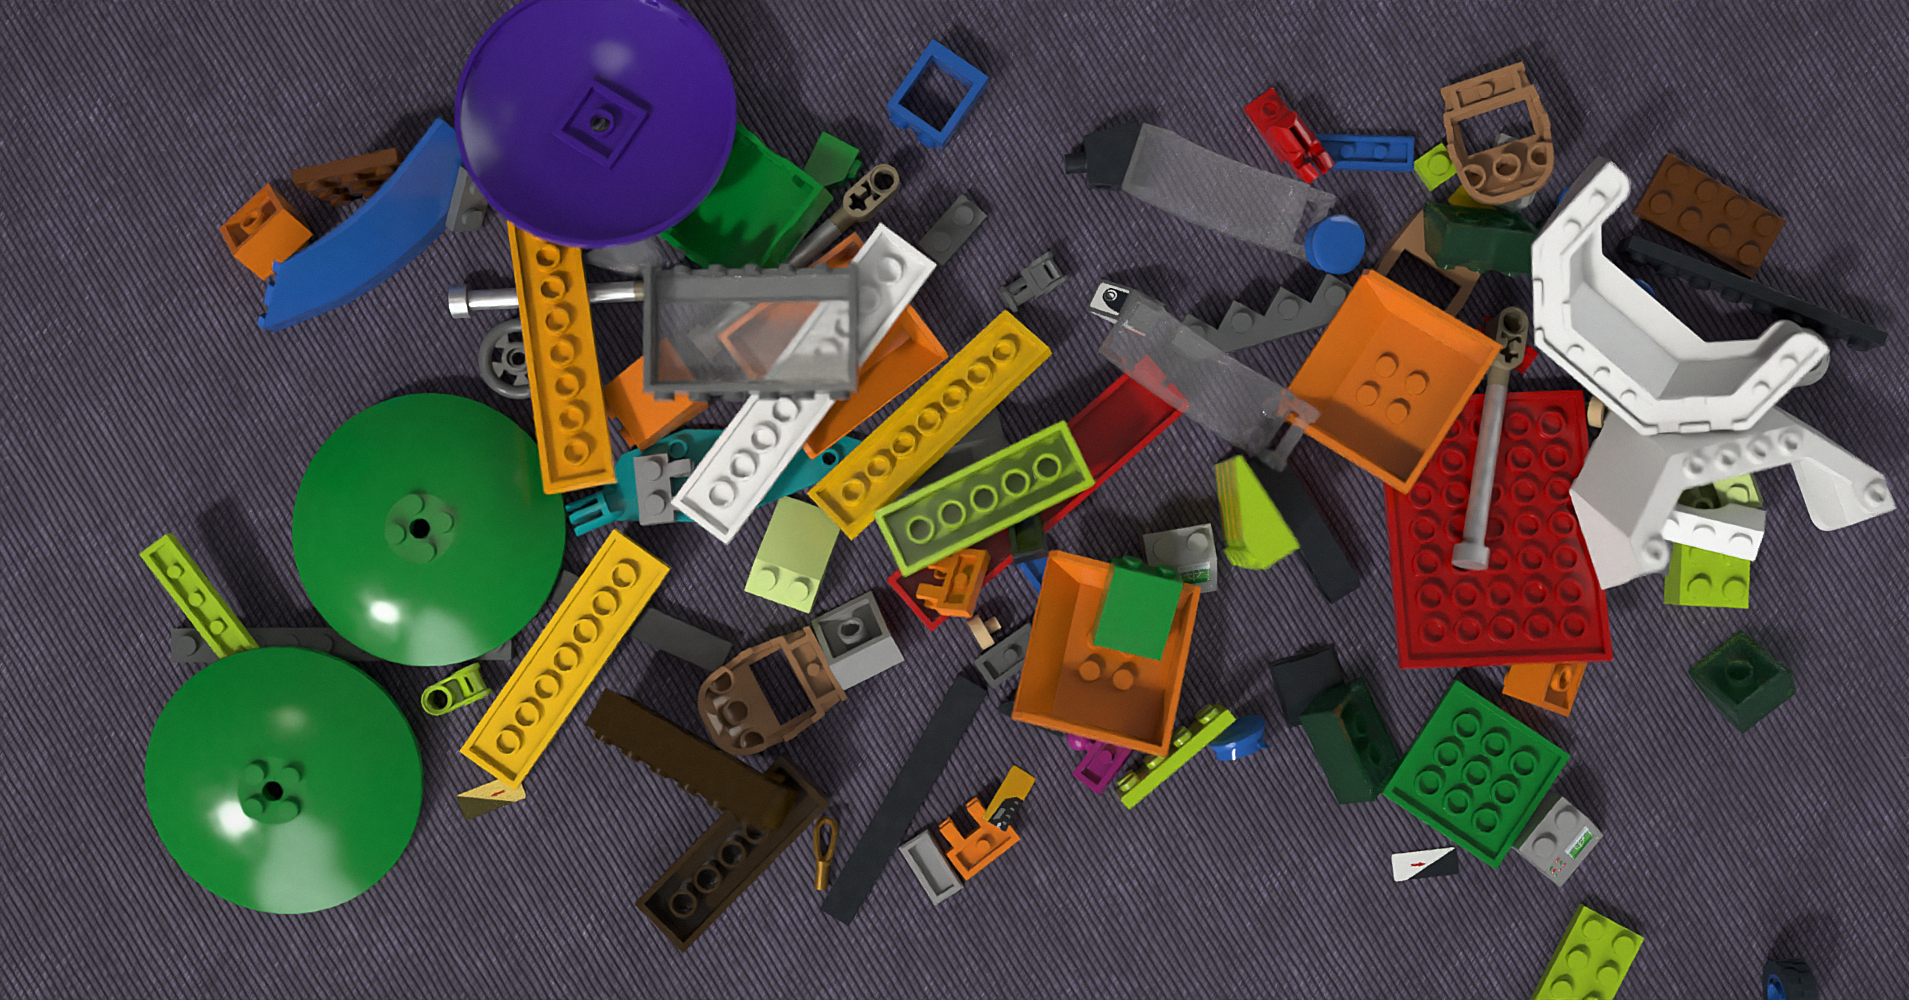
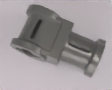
[997,251,1070,314]

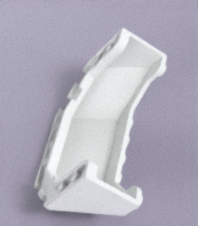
[1532,155,1829,435]
[1569,405,1896,590]

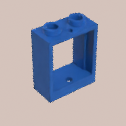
[886,39,989,151]

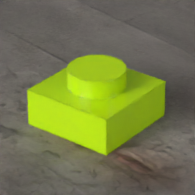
[1414,142,1457,192]

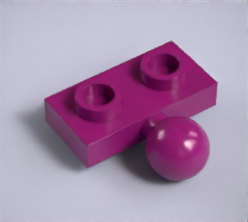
[1067,733,1135,796]

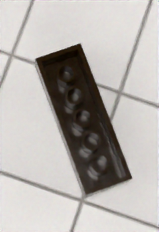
[585,688,799,833]
[634,751,832,953]

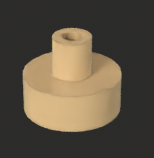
[1584,395,1611,428]
[967,614,1002,650]

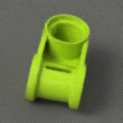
[421,662,493,716]

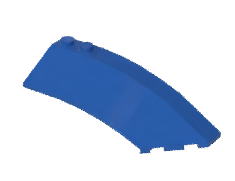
[257,117,465,332]

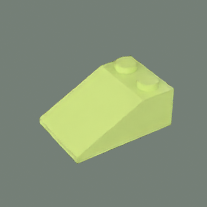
[744,496,841,613]

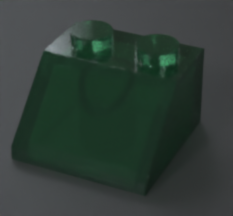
[1688,631,1796,734]

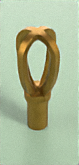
[813,817,838,890]

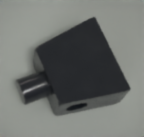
[1064,121,1144,192]

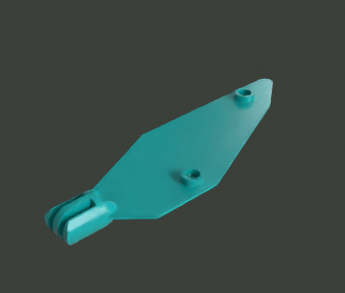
[565,429,862,536]

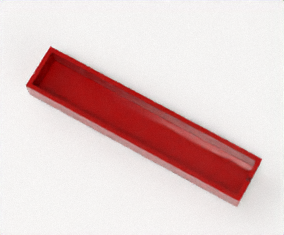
[886,354,1191,632]

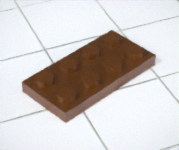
[1631,153,1786,280]

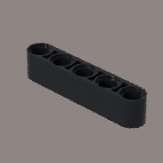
[1245,445,1361,604]

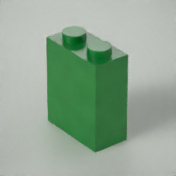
[1091,555,1184,661]

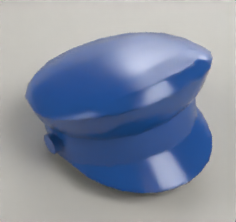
[1304,214,1365,275]
[1208,715,1271,761]

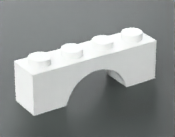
[1662,502,1766,561]

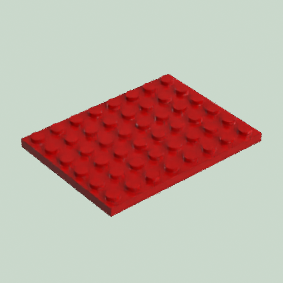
[1383,390,1613,669]

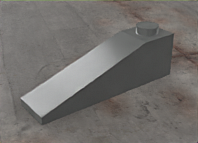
[904,407,1006,493]

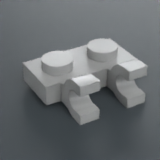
[633,453,696,526]

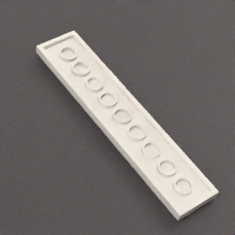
[671,223,937,545]

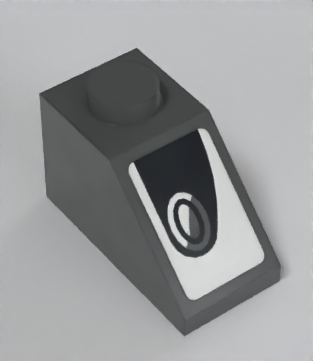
[1085,279,1165,339]

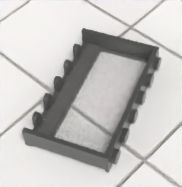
[643,262,859,402]

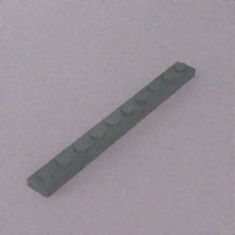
[171,627,514,663]

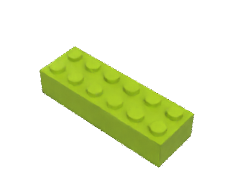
[873,420,1095,577]

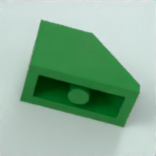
[803,131,863,191]

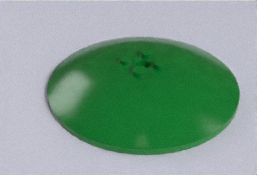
[292,393,567,666]
[144,646,424,914]

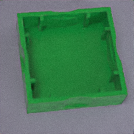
[658,122,834,306]

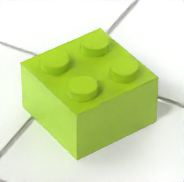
[1664,539,1750,609]

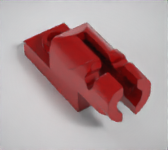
[1243,87,1336,186]

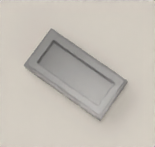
[899,828,964,905]

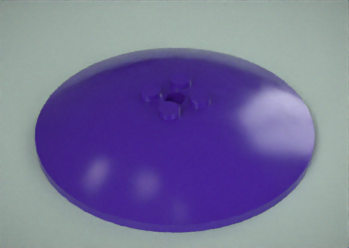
[454,0,737,249]

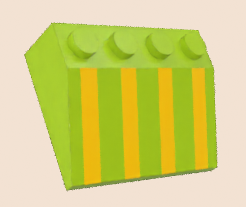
[1214,455,1300,570]

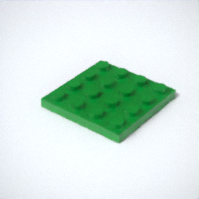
[1379,679,1571,869]

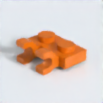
[916,549,991,618]
[938,796,1020,881]

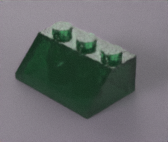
[1423,201,1540,277]
[1299,677,1400,805]

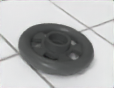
[478,318,531,399]

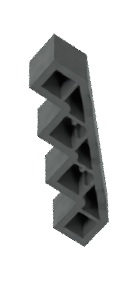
[1166,273,1353,364]

